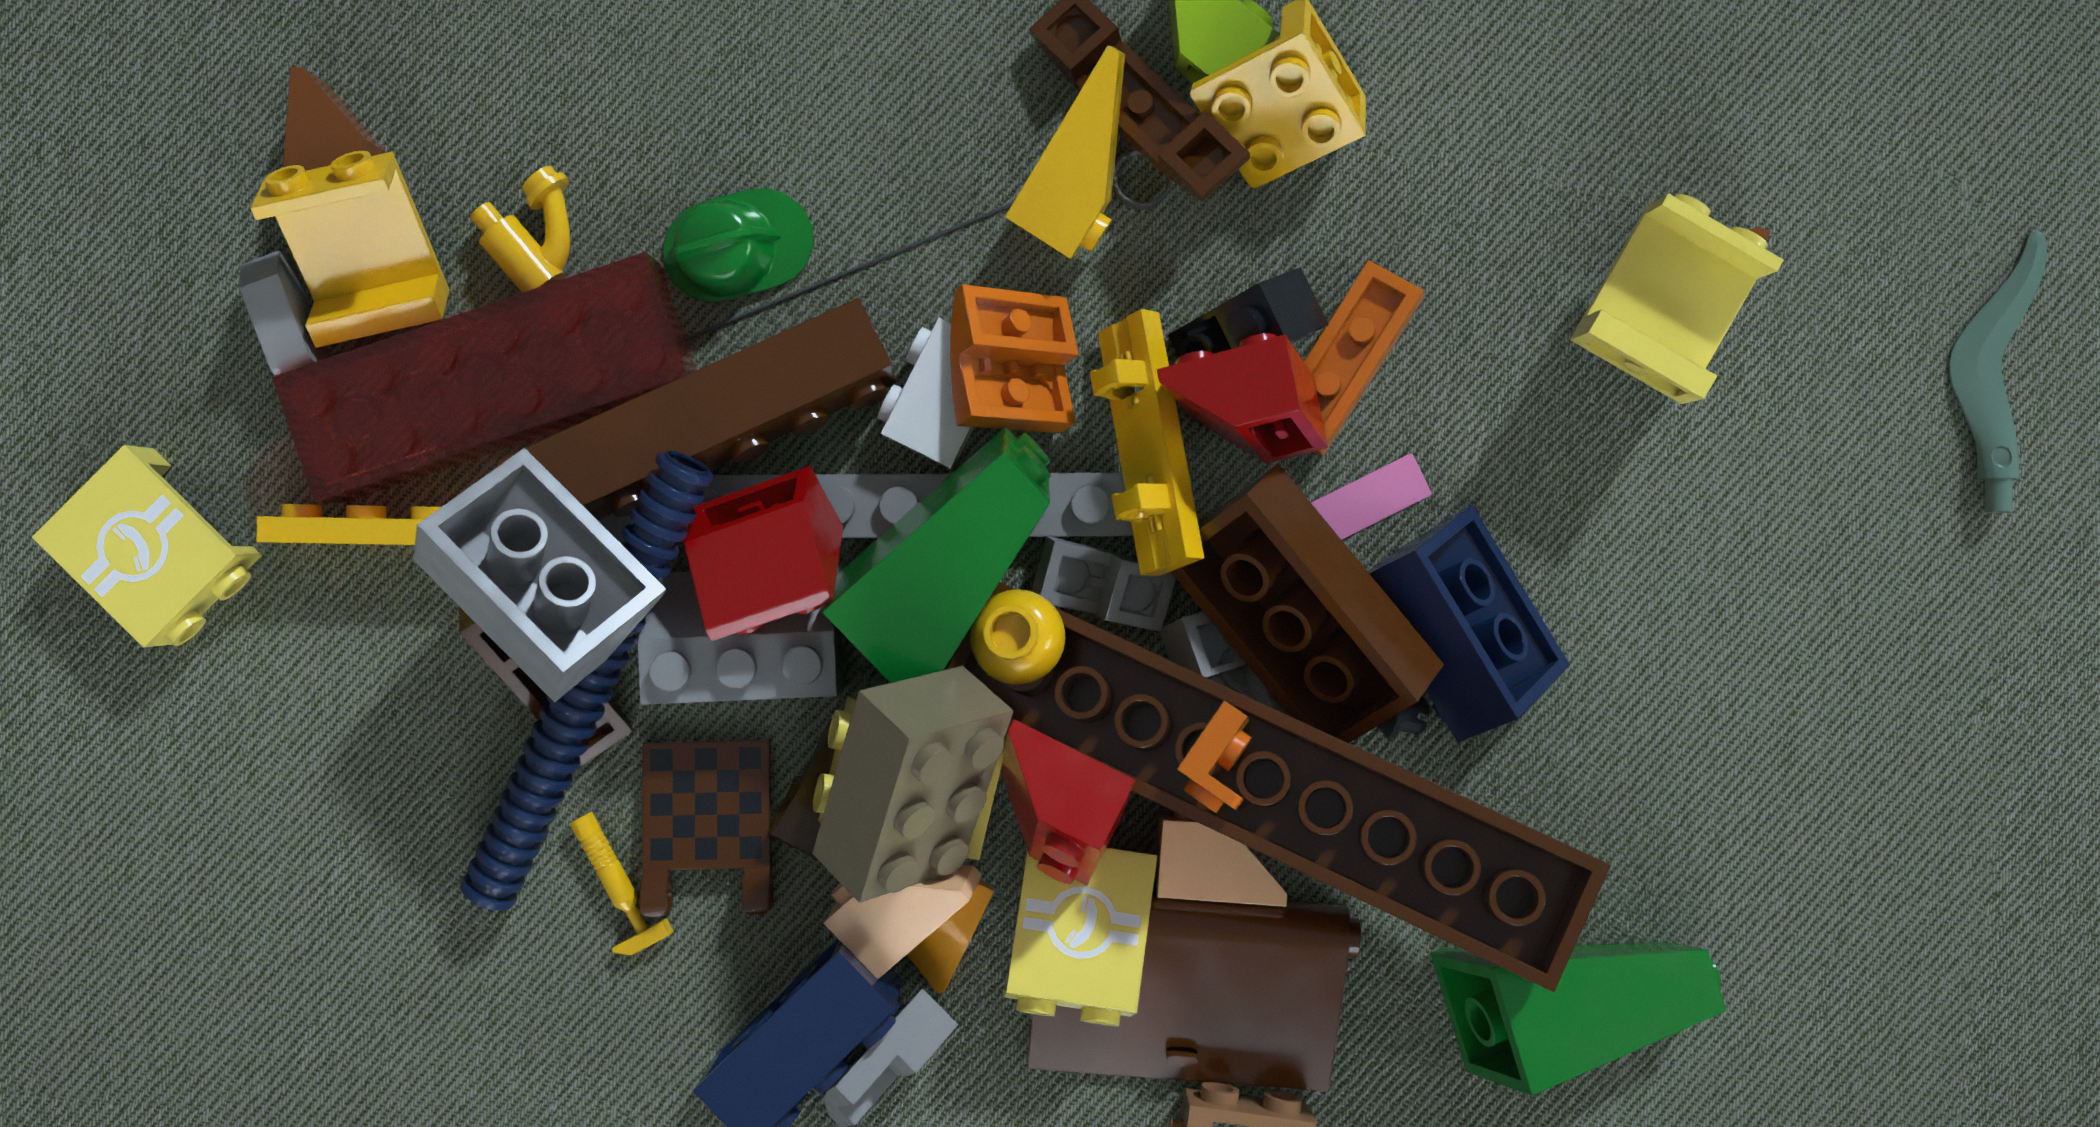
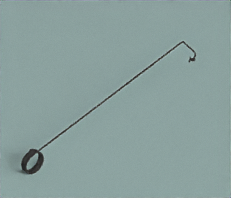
[612,149,1172,409]

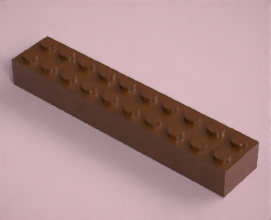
[948,582,1611,992]

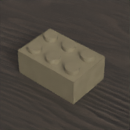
[812,666,1013,903]

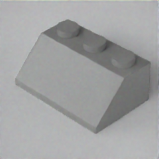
[414,448,666,703]
[638,565,844,705]

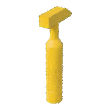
[569,811,674,955]

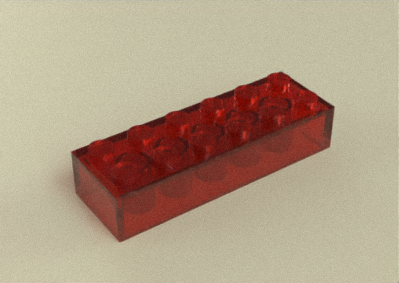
[272,252,697,504]

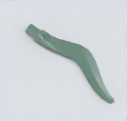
[1948,231,2047,514]

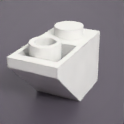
[877,318,975,471]

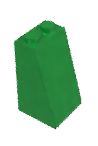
[822,426,1051,683]

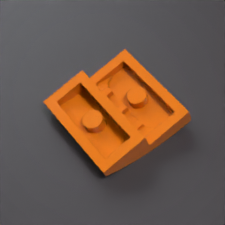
[950,284,1079,434]

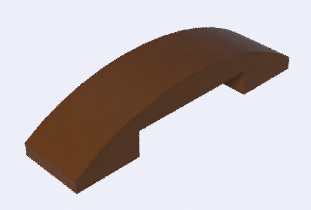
[1029,0,1250,202]

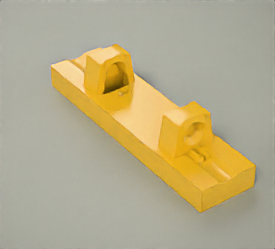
[1090,309,1205,576]

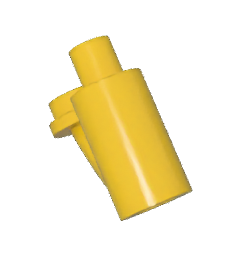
[470,166,571,303]

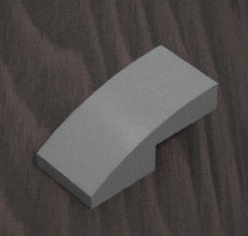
[1031,536,1176,632]

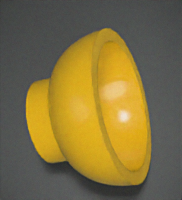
[970,589,1065,685]

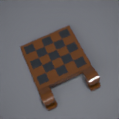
[640,740,774,917]

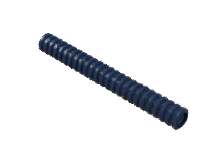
[460,450,714,911]

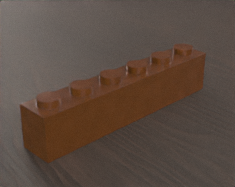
[497,298,896,520]

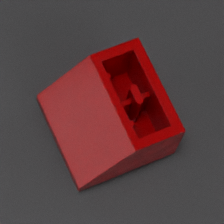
[1157,333,1328,464]
[684,466,843,641]

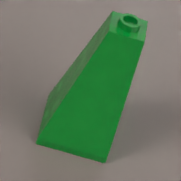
[1430,942,1726,1096]

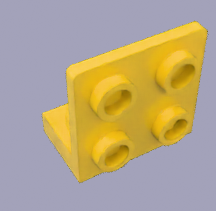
[1190,0,1366,188]

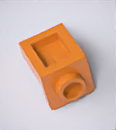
[1177,701,1252,813]

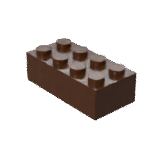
[1171,464,1444,743]

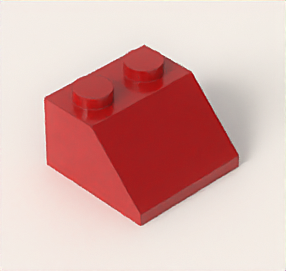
[1001,719,1136,886]

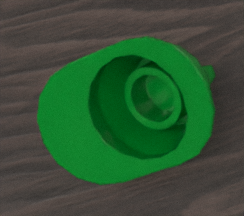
[663,188,814,303]

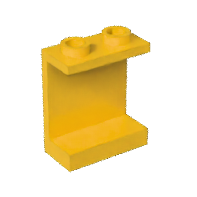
[250,151,450,348]

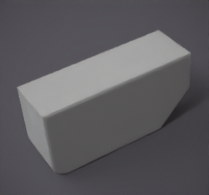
[239,250,334,382]

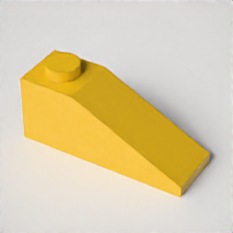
[1005,45,1125,259]

